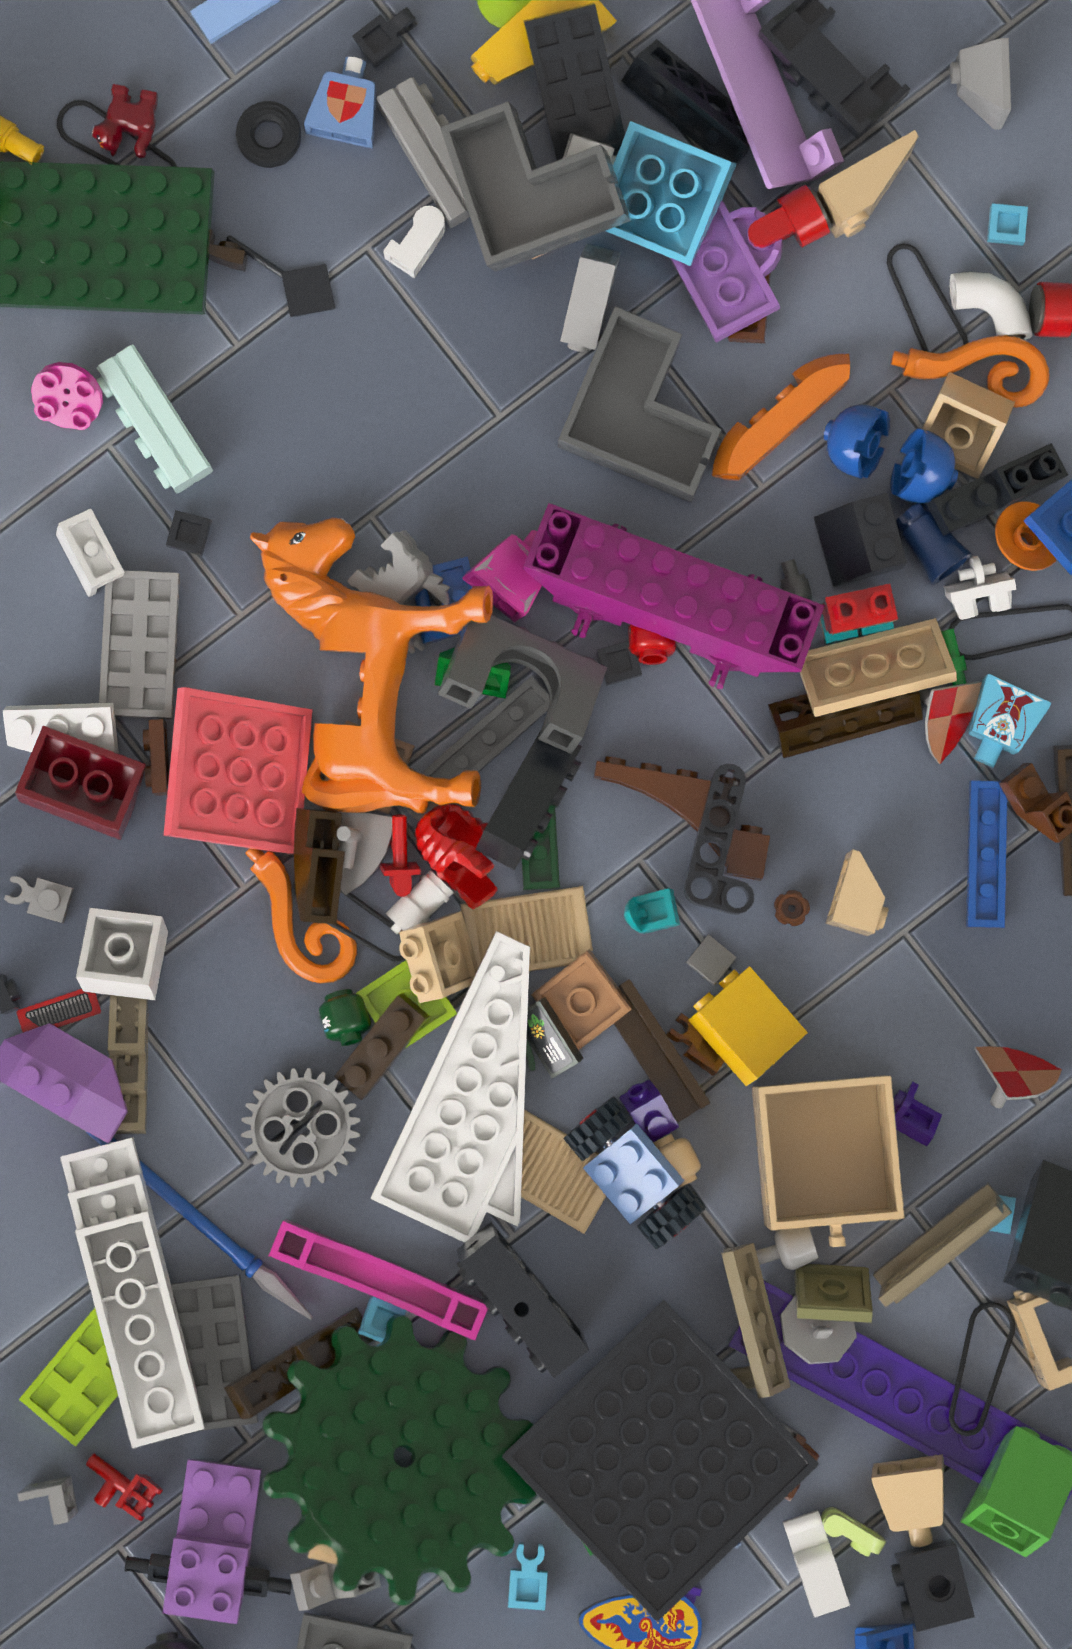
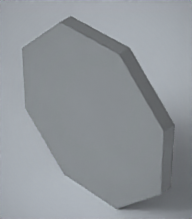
[780,1296,857,1364]

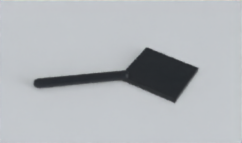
[226,236,335,317]

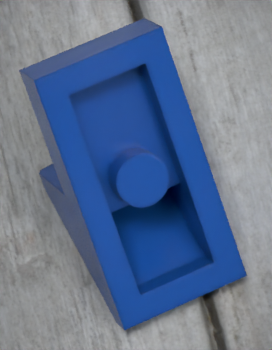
[855,1623,914,1649]

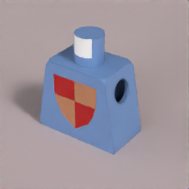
[304,57,376,149]

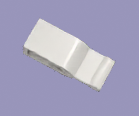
[783,1510,850,1617]

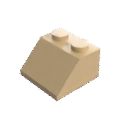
[922,372,1015,479]
[826,850,889,936]

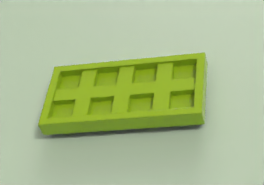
[19,1308,118,1447]

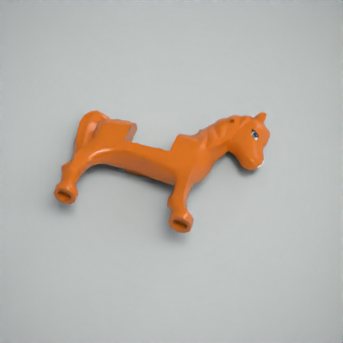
[250,517,493,814]

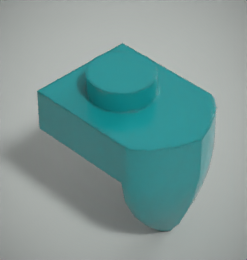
[624,888,680,934]

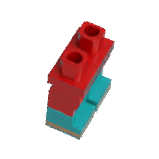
[820,584,898,645]

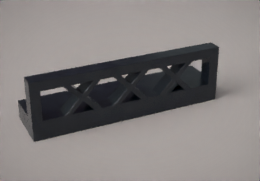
[621,39,750,168]

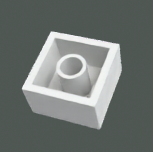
[76,908,168,1000]

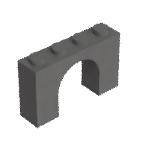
[438,614,607,754]

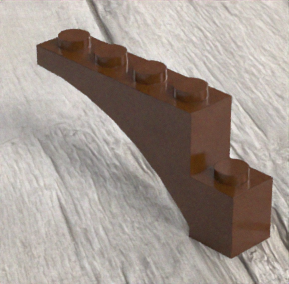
[594,756,770,881]

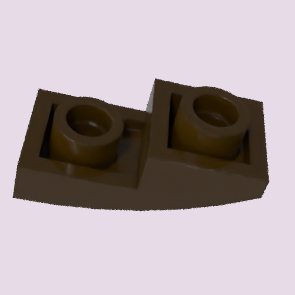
[208,229,248,271]

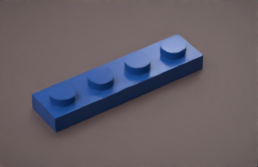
[966,780,1007,928]

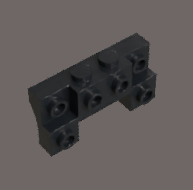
[758,0,910,140]

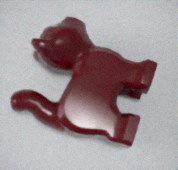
[92,84,158,159]

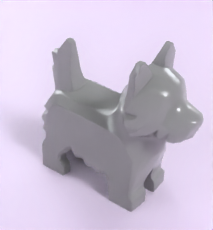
[347,530,450,654]

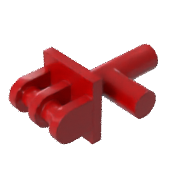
[380,814,421,897]
[86,1453,163,1521]

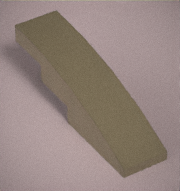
[108,995,148,1134]

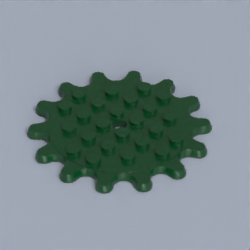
[263,1314,537,1606]

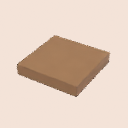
[531,950,634,1050]

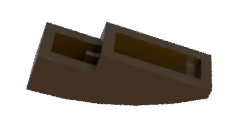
[294,808,345,924]

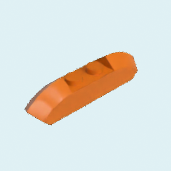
[712,354,850,481]

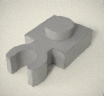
[4,876,74,924]

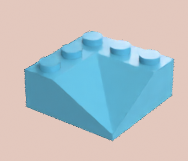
[606,121,736,266]

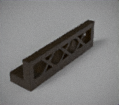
[768,691,923,759]
[614,979,710,1123]

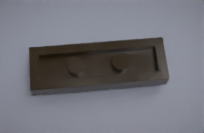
[334,992,430,1100]

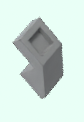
[290,1562,381,1611]

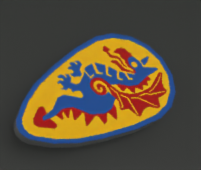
[577,1594,702,1649]

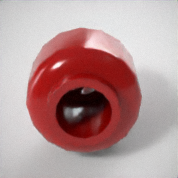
[628,624,676,665]

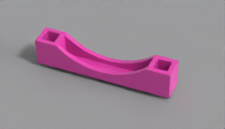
[268,1219,488,1340]

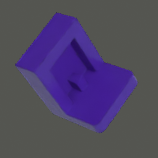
[619,1080,679,1143]
[893,1081,942,1147]

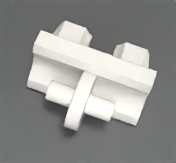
[944,556,1016,620]

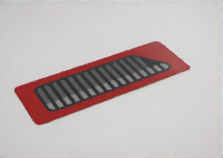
[16,989,101,1033]

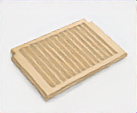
[460,886,593,972]
[521,1109,606,1234]

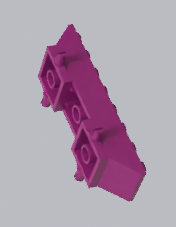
[523,503,825,689]

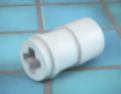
[386,870,454,934]

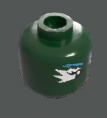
[319,989,371,1046]

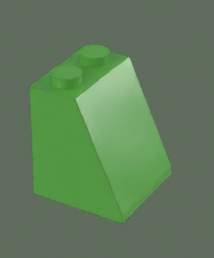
[960,1426,1072,1557]

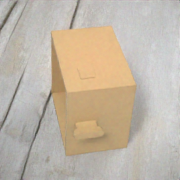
[752,1075,904,1247]

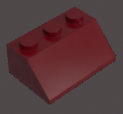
[15,726,146,840]

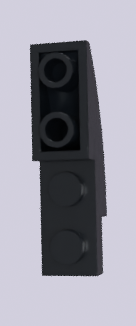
[927,443,1068,536]

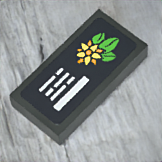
[527,997,584,1078]

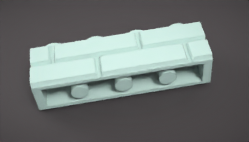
[96,345,213,494]

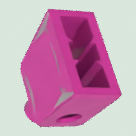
[462,530,542,623]

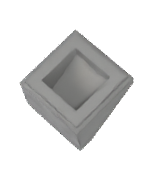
[685,934,737,986]

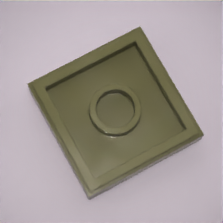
[794,1264,873,1323]

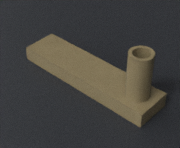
[721,1243,791,1398]

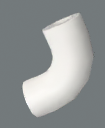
[950,272,1033,340]

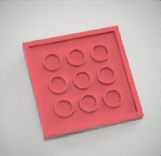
[164,687,313,855]

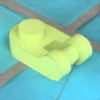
[821,1507,887,1557]

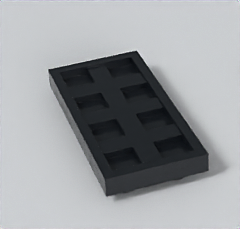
[523,2,625,161]

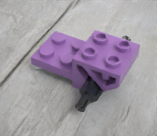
[125,1458,292,1624]

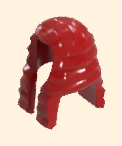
[415,804,498,910]

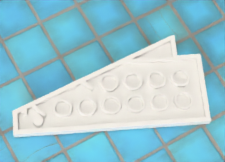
[371,931,530,1242]

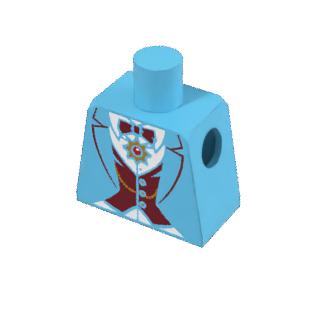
[968,674,1051,767]

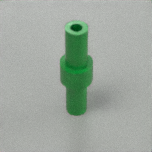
[941,628,967,686]

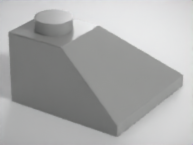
[950,38,1011,130]

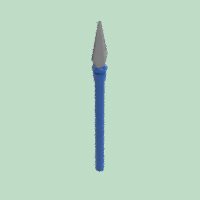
[86,1132,313,1320]

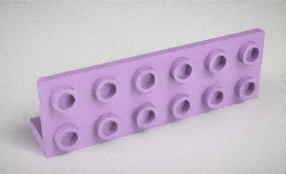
[691,0,844,189]

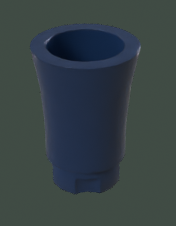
[896,503,973,585]

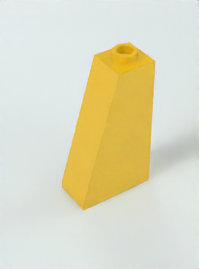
[470,0,617,85]

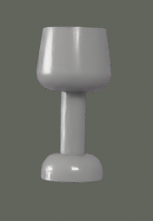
[723,1227,819,1270]

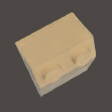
[816,130,919,239]

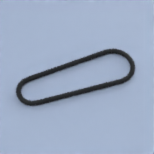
[57,100,177,167]
[887,244,969,352]
[949,604,1072,660]
[292,880,405,961]
[949,1302,1016,1436]

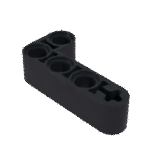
[683,764,754,915]

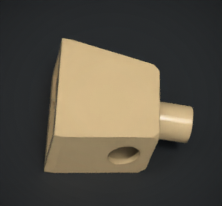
[871,1454,944,1547]

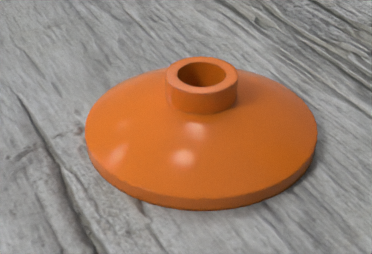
[995,501,1057,571]

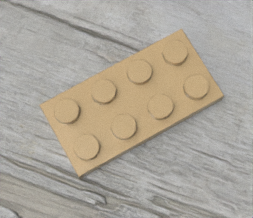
[800,618,957,717]

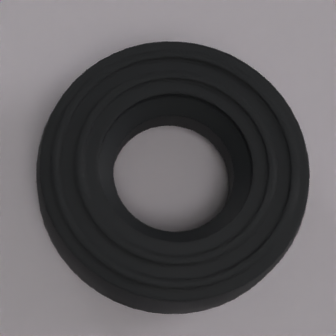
[236,101,301,168]

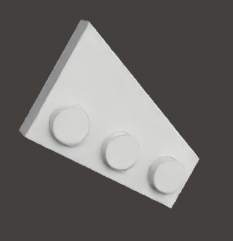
[3,703,119,754]

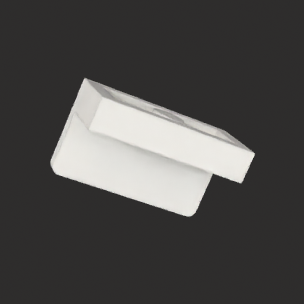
[56,509,125,597]

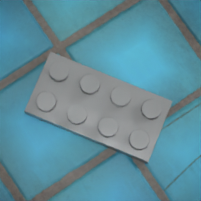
[99,570,180,719]

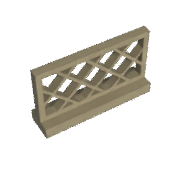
[873,1183,1012,1307]

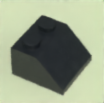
[814,492,907,587]

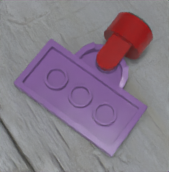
[670,185,832,343]

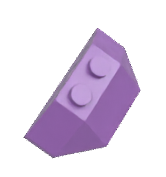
[0,1023,128,1143]

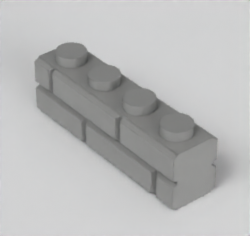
[376,77,470,228]

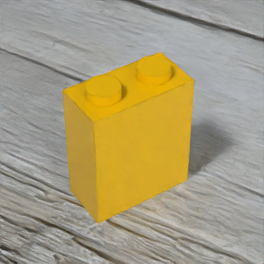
[688,966,808,1086]

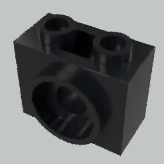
[891,1539,975,1632]

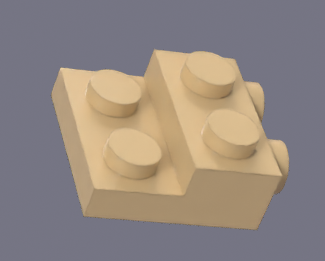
[399,911,478,1003]

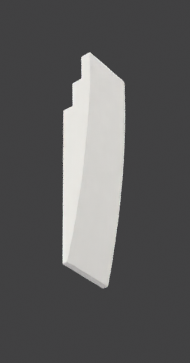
[60,1137,205,1448]

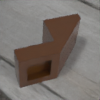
[999,763,1072,843]

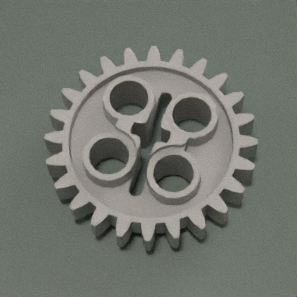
[241,1068,361,1187]

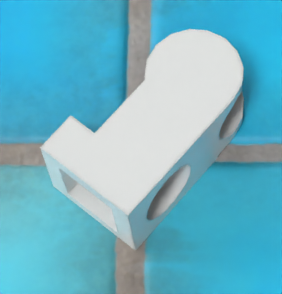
[383,206,445,278]

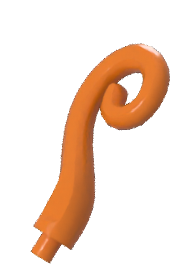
[891,335,1050,408]
[245,848,357,984]

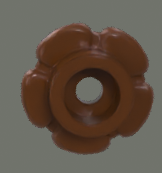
[774,890,810,926]

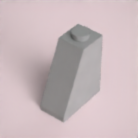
[560,244,621,352]

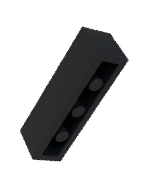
[475,731,582,870]

